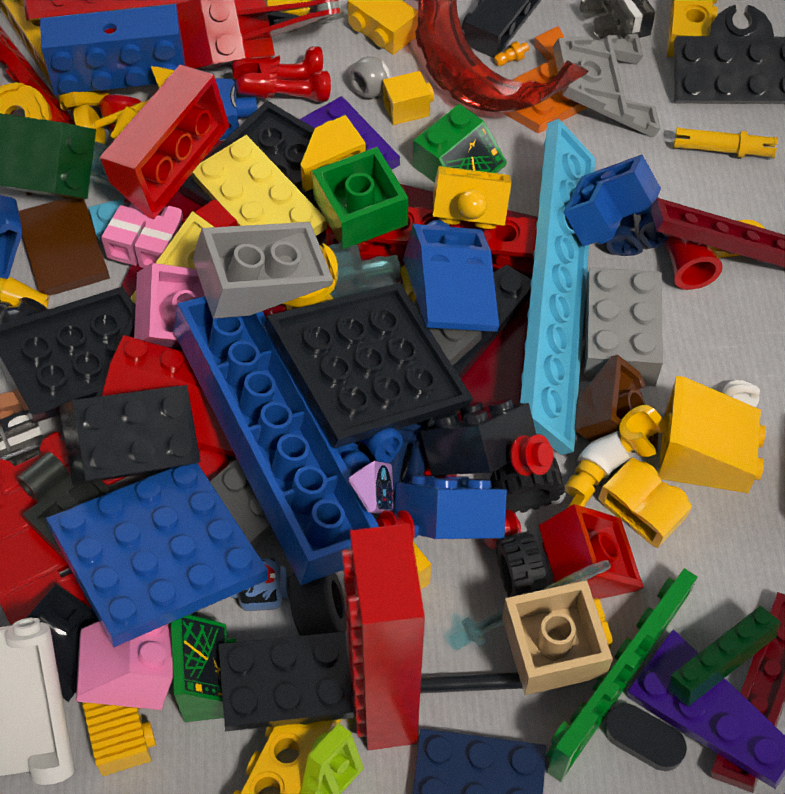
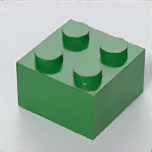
[312,147,408,249]

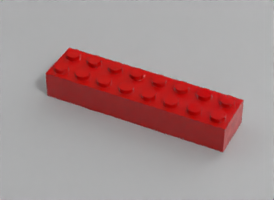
[342,523,425,751]

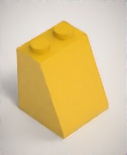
[658,376,766,493]

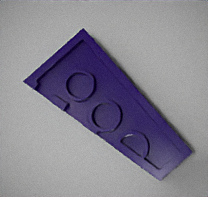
[628,629,785,789]

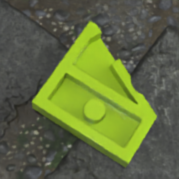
[300,723,364,794]

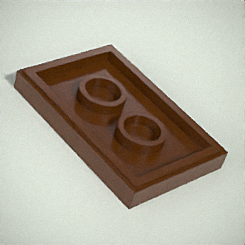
[19,198,110,296]

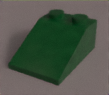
[0,113,96,199]

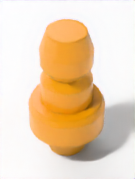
[494,41,529,66]

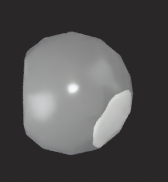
[350,56,391,98]

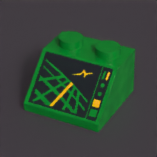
[413,103,507,183]
[171,615,237,722]

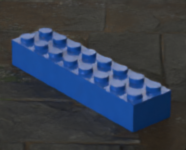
[173,296,379,585]

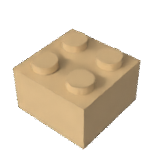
[502,580,613,695]

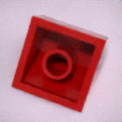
[538,504,644,599]

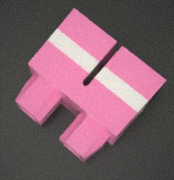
[101,203,183,268]

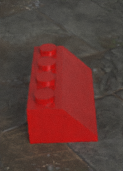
[99,65,230,219]
[102,335,237,458]

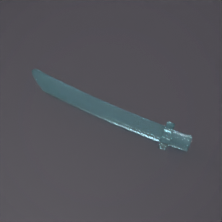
[449,560,611,651]

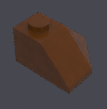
[574,354,658,453]

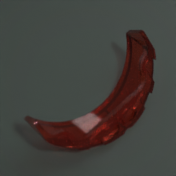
[415,0,588,112]

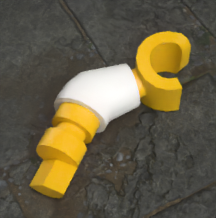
[564,405,668,508]

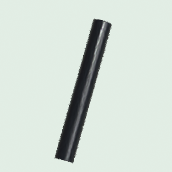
[420,672,523,694]

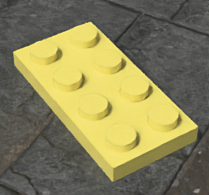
[191,135,328,236]

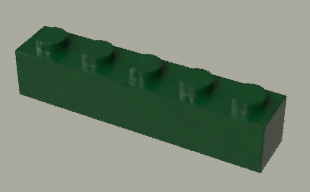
[668,606,781,707]

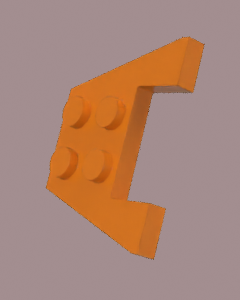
[457,26,588,134]

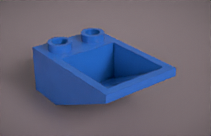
[403,220,499,332]

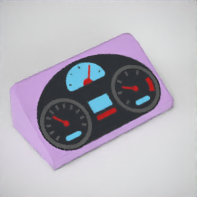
[349,461,394,513]

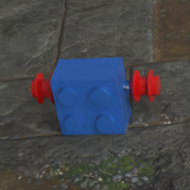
[376,475,521,549]

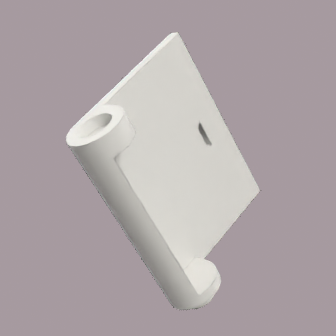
[0,618,75,785]

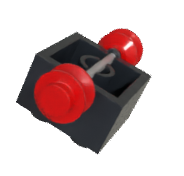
[421,399,554,479]

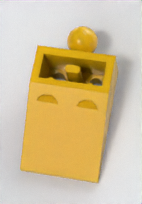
[433,166,511,229]

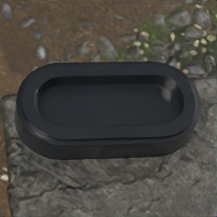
[605,704,687,771]

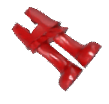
[232,46,331,102]

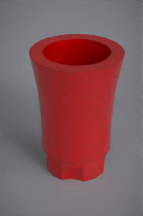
[664,236,723,290]

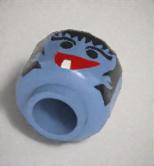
[231,557,288,611]

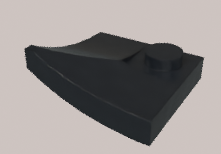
[25,584,99,702]

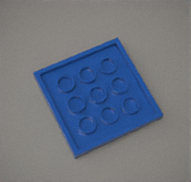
[46,463,268,647]

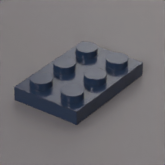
[413,729,547,794]

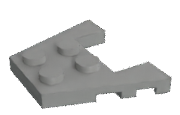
[553,34,661,137]

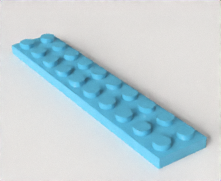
[520,119,595,455]

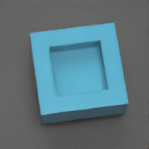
[89,199,123,241]

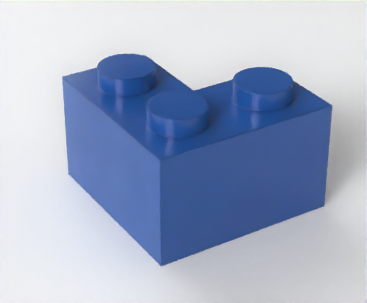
[563,154,661,247]

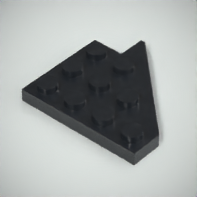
[0,286,136,424]

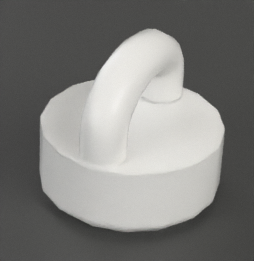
[722,380,760,407]

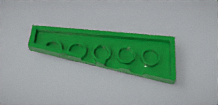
[546,568,698,782]

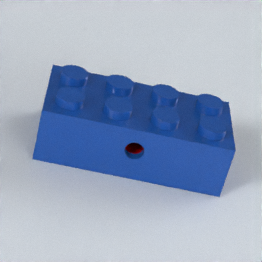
[40,4,186,95]

